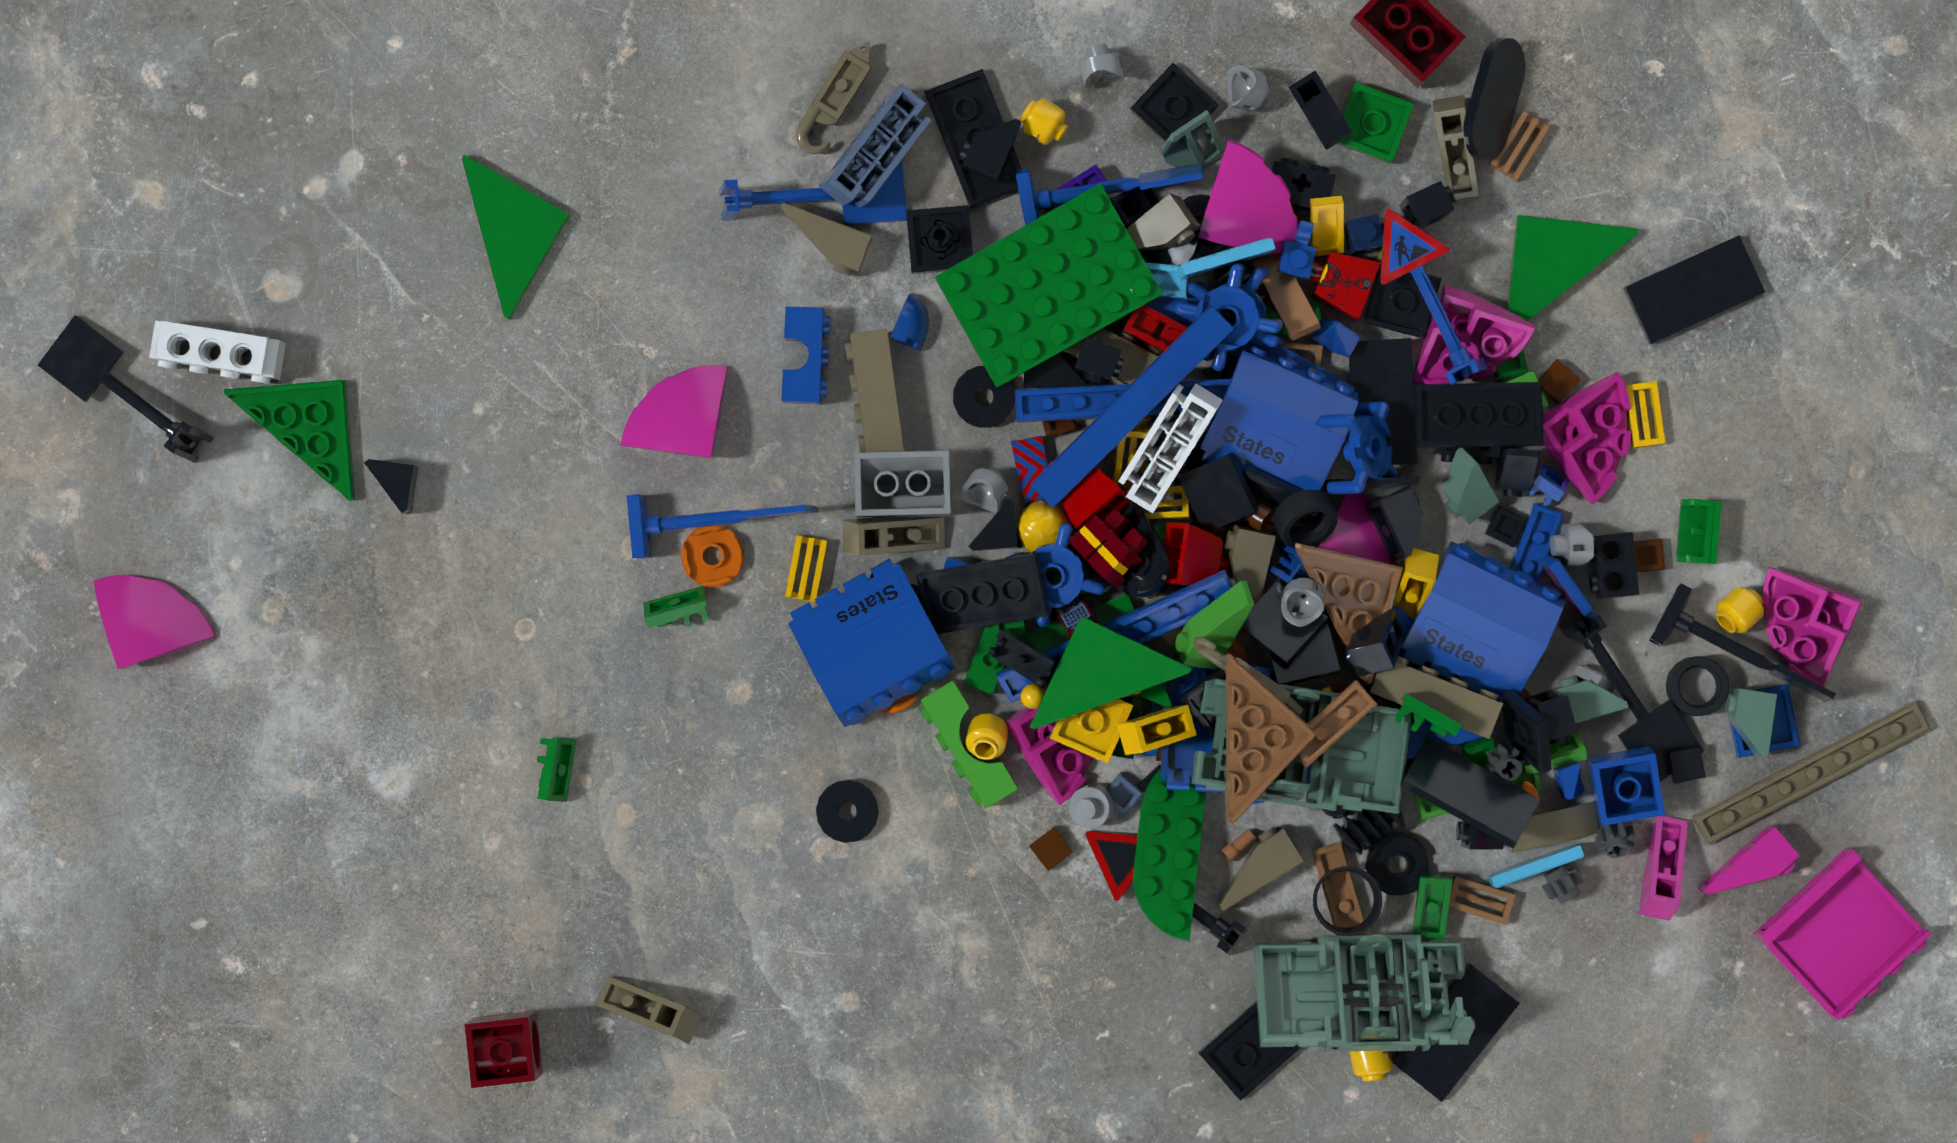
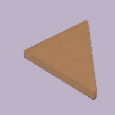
[1295,543,1403,685]
[1226,653,1317,824]

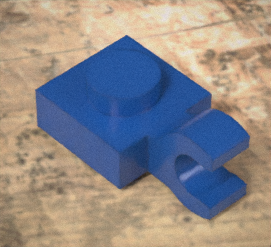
[1277,220,1316,280]

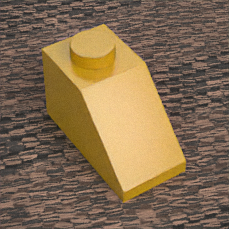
[1393,548,1439,620]

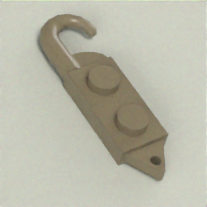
[796,42,872,154]
[1193,637,1303,715]

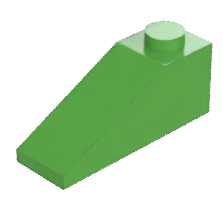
[1175,580,1254,669]

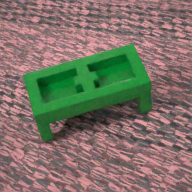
[1675,499,1722,565]

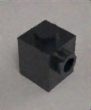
[1074,337,1125,385]

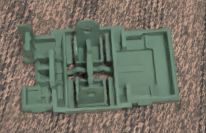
[1191,678,1412,814]
[1254,934,1475,1052]

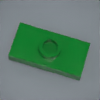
[963,626,1004,695]

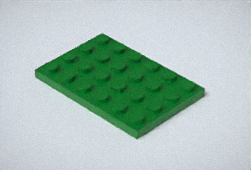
[934,183,1163,388]

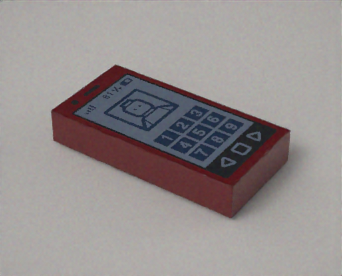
[1053,594,1097,639]

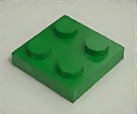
[1337,82,1414,164]

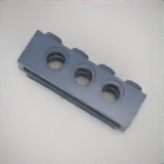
[819,84,931,207]

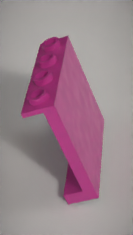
[1754,848,1931,1020]

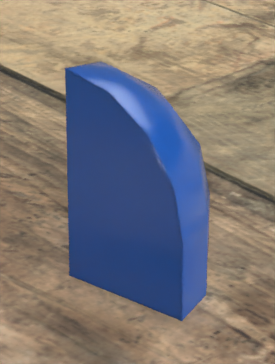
[891,293,930,351]

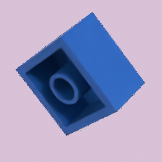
[1587,746,1665,826]

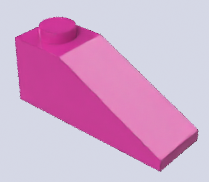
[1639,816,1688,921]
[1697,826,1800,894]

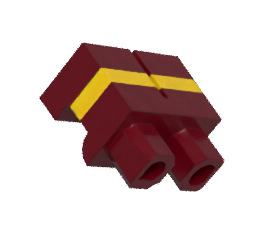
[1069,509,1148,588]

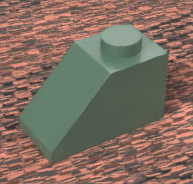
[1442,447,1499,525]
[1552,676,1629,723]
[1725,688,1777,757]

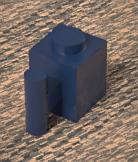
[1344,214,1384,256]

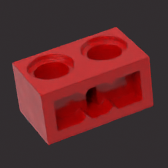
[1123,305,1188,353]

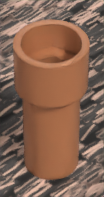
[1221,829,1256,862]

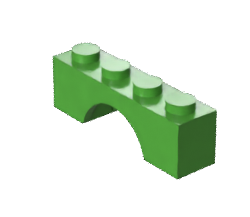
[919,681,1018,809]

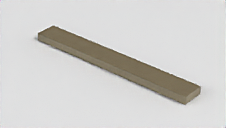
[1691,701,1931,845]

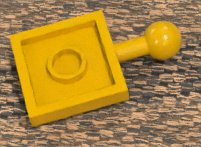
[1020,684,1133,764]

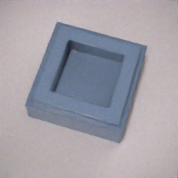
[1106,773,1144,817]

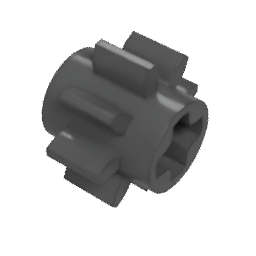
[1483,744,1526,783]
[1595,822,1636,858]
[1541,864,1583,904]

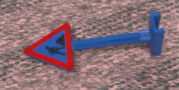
[1380,208,1488,385]

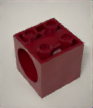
[464,1011,543,1088]

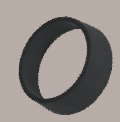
[1313,866,1382,936]

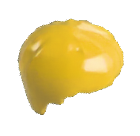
[1016,500,1069,553]

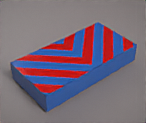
[1011,435,1048,504]
[1540,556,1593,616]

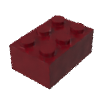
[1350,0,1466,89]

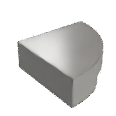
[1573,664,1615,693]

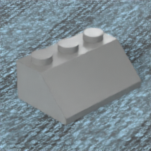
[854,450,951,518]

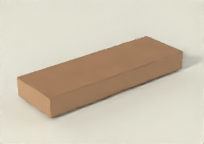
[1252,253,1321,341]
[1296,680,1377,768]
[1311,841,1369,936]

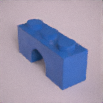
[781,306,830,405]

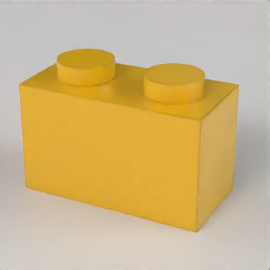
[1117,705,1197,755]

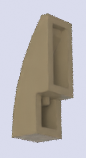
[1507,801,1599,853]

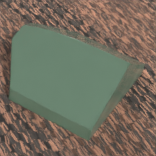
[1160,110,1225,169]

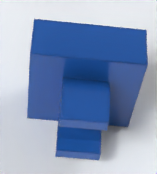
[1529,463,1569,506]

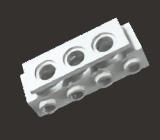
[149,321,286,384]
[1118,384,1223,513]

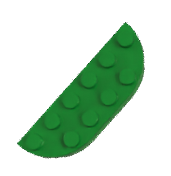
[1133,770,1206,942]

